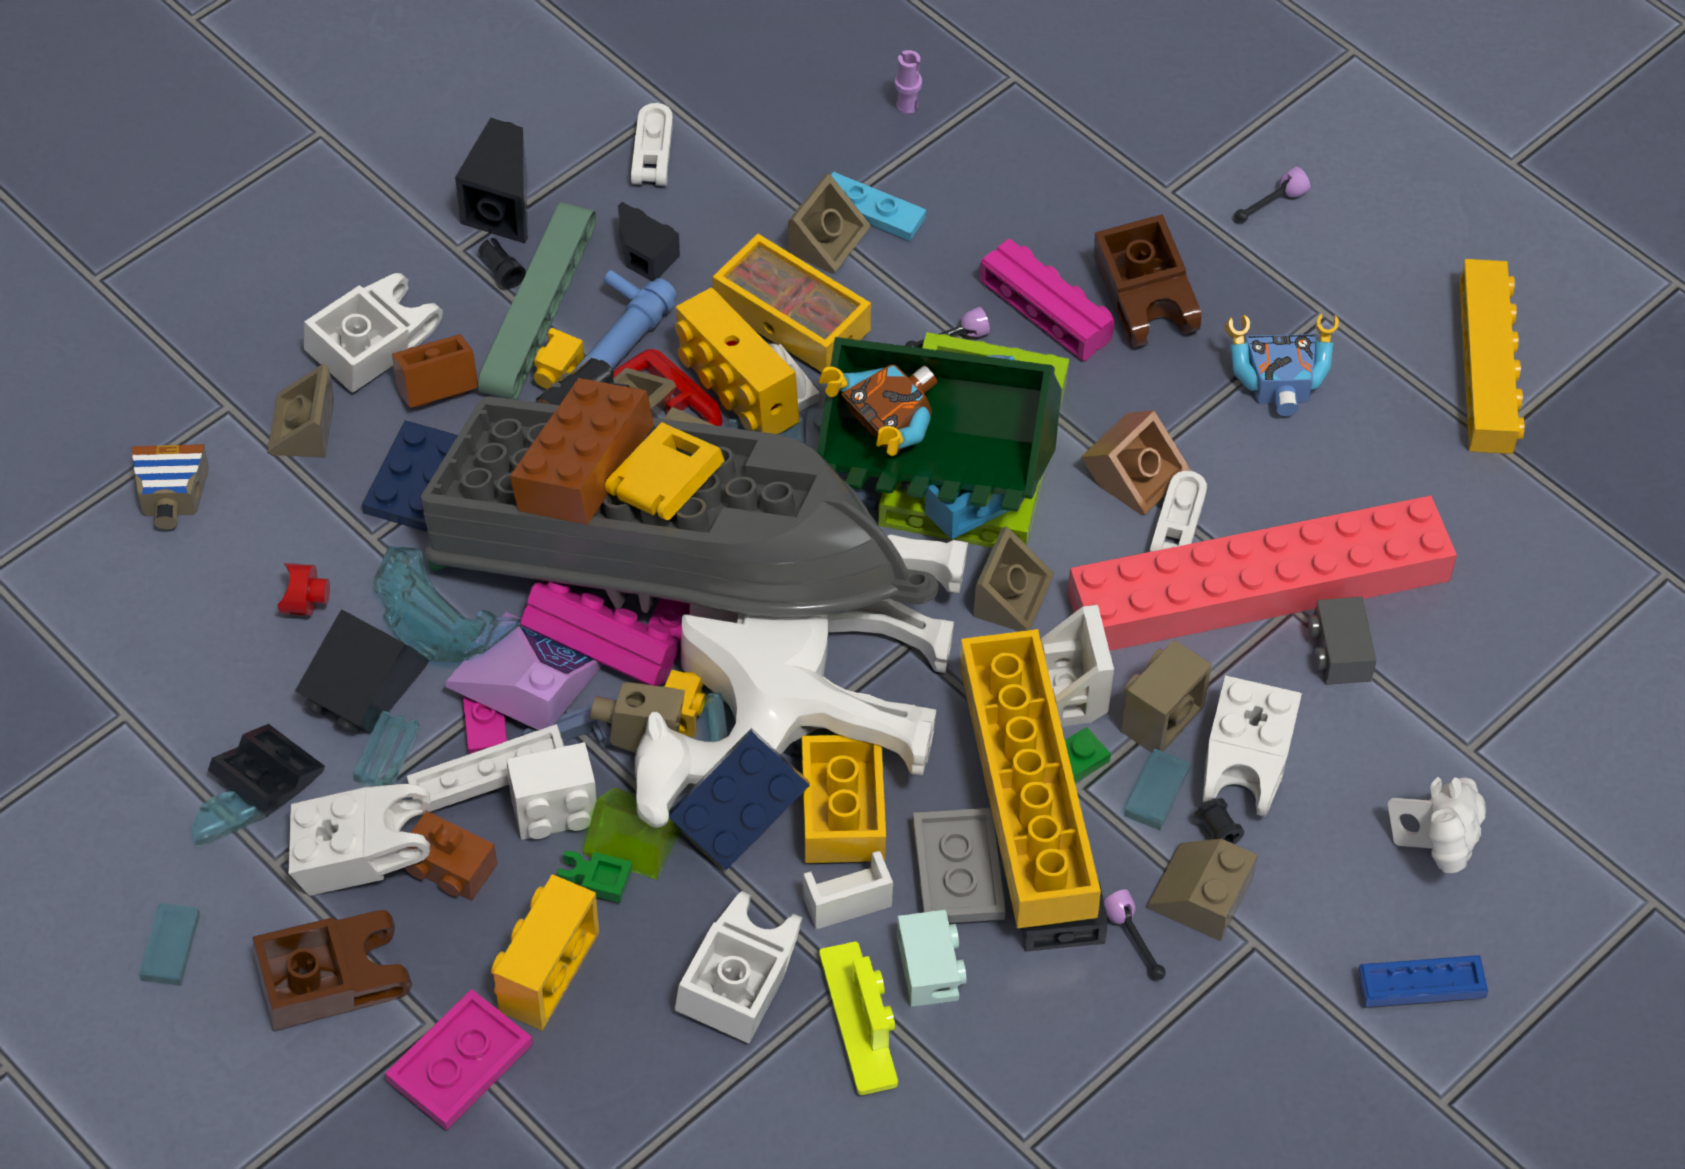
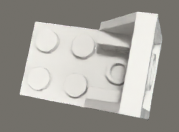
[1041,605,1114,727]

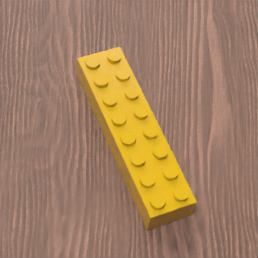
[960,629,1101,929]

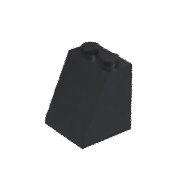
[455,117,528,244]
[295,609,430,734]

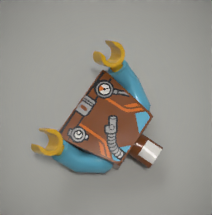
[818,364,938,457]

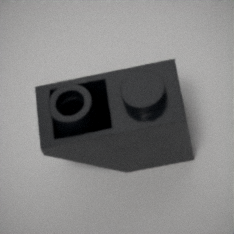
[618,202,680,281]

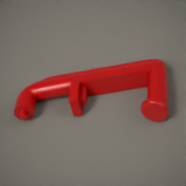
[613,349,723,427]

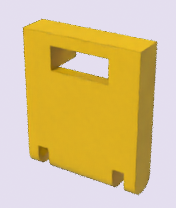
[605,422,724,520]

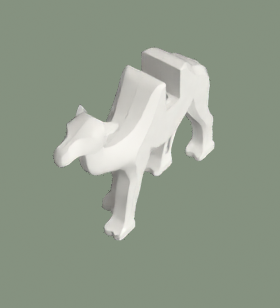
[635,535,968,828]

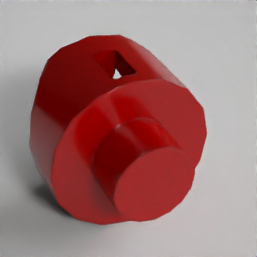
[277,563,330,616]

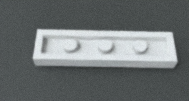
[407,724,564,815]

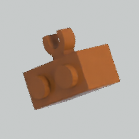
[392,334,478,408]
[404,811,497,901]

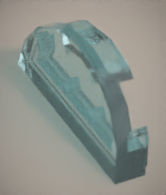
[191,791,270,849]

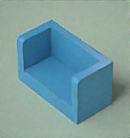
[925,485,1009,540]

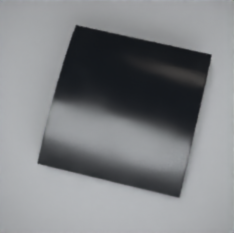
[208,724,325,813]

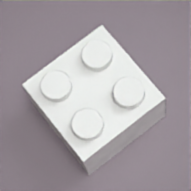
[506,742,599,840]

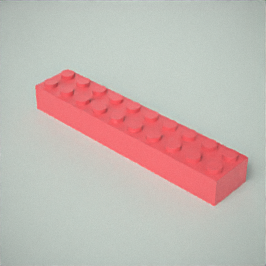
[1067,496,1457,651]

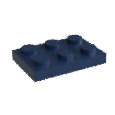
[362,420,458,532]
[668,728,810,870]

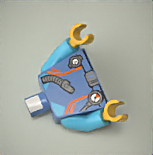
[1224,314,1339,416]

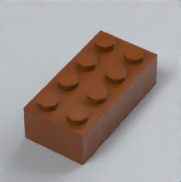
[510,378,654,525]

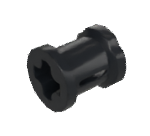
[1194,798,1245,844]

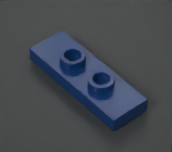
[1358,955,1488,1007]

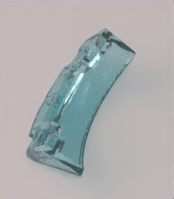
[374,546,521,662]

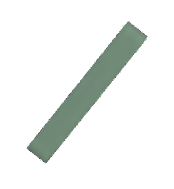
[478,202,596,400]

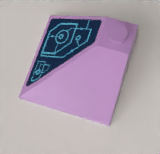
[445,612,604,730]

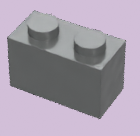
[1308,597,1377,685]

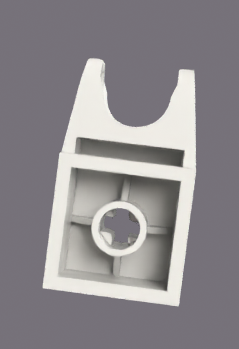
[304,273,443,393]
[1202,675,1302,817]
[289,784,430,896]
[675,891,803,1043]

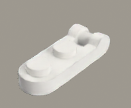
[631,103,673,186]
[1150,471,1207,552]

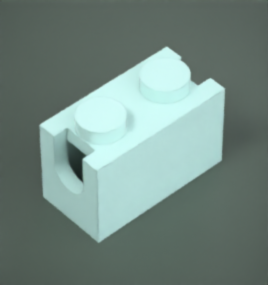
[897,909,966,1007]

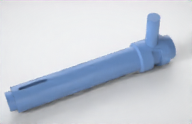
[571,270,677,373]

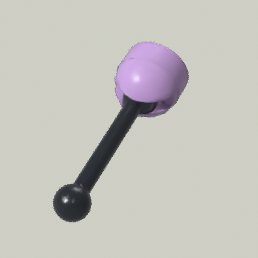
[1234,166,1311,223]
[905,307,990,348]
[1104,889,1166,981]

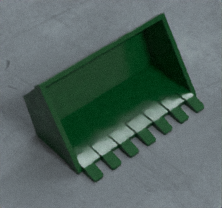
[817,337,1062,512]

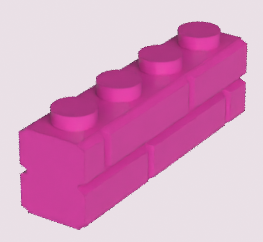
[979,239,1114,362]
[520,581,681,686]

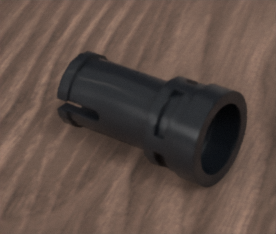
[478,238,526,289]

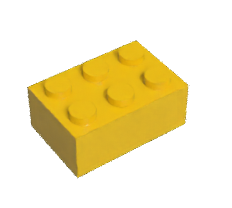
[802,735,886,863]
[491,874,599,1031]

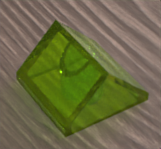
[583,787,681,880]

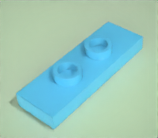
[831,172,927,241]

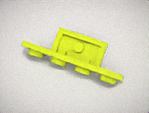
[819,941,898,1095]

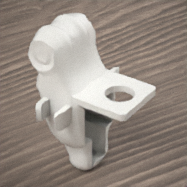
[1387,777,1486,873]

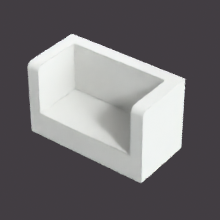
[803,851,893,930]

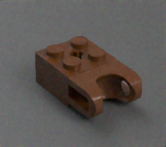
[1094,214,1202,348]
[252,910,412,1031]

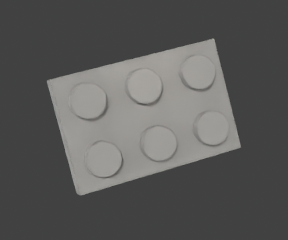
[913,808,1006,923]

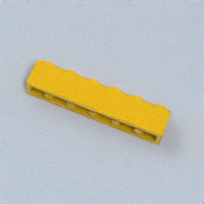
[1459,259,1525,454]

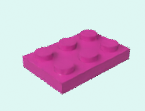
[385,989,533,1130]

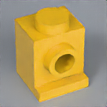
[533,327,584,389]
[665,670,706,738]

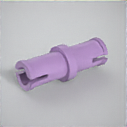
[895,50,922,114]

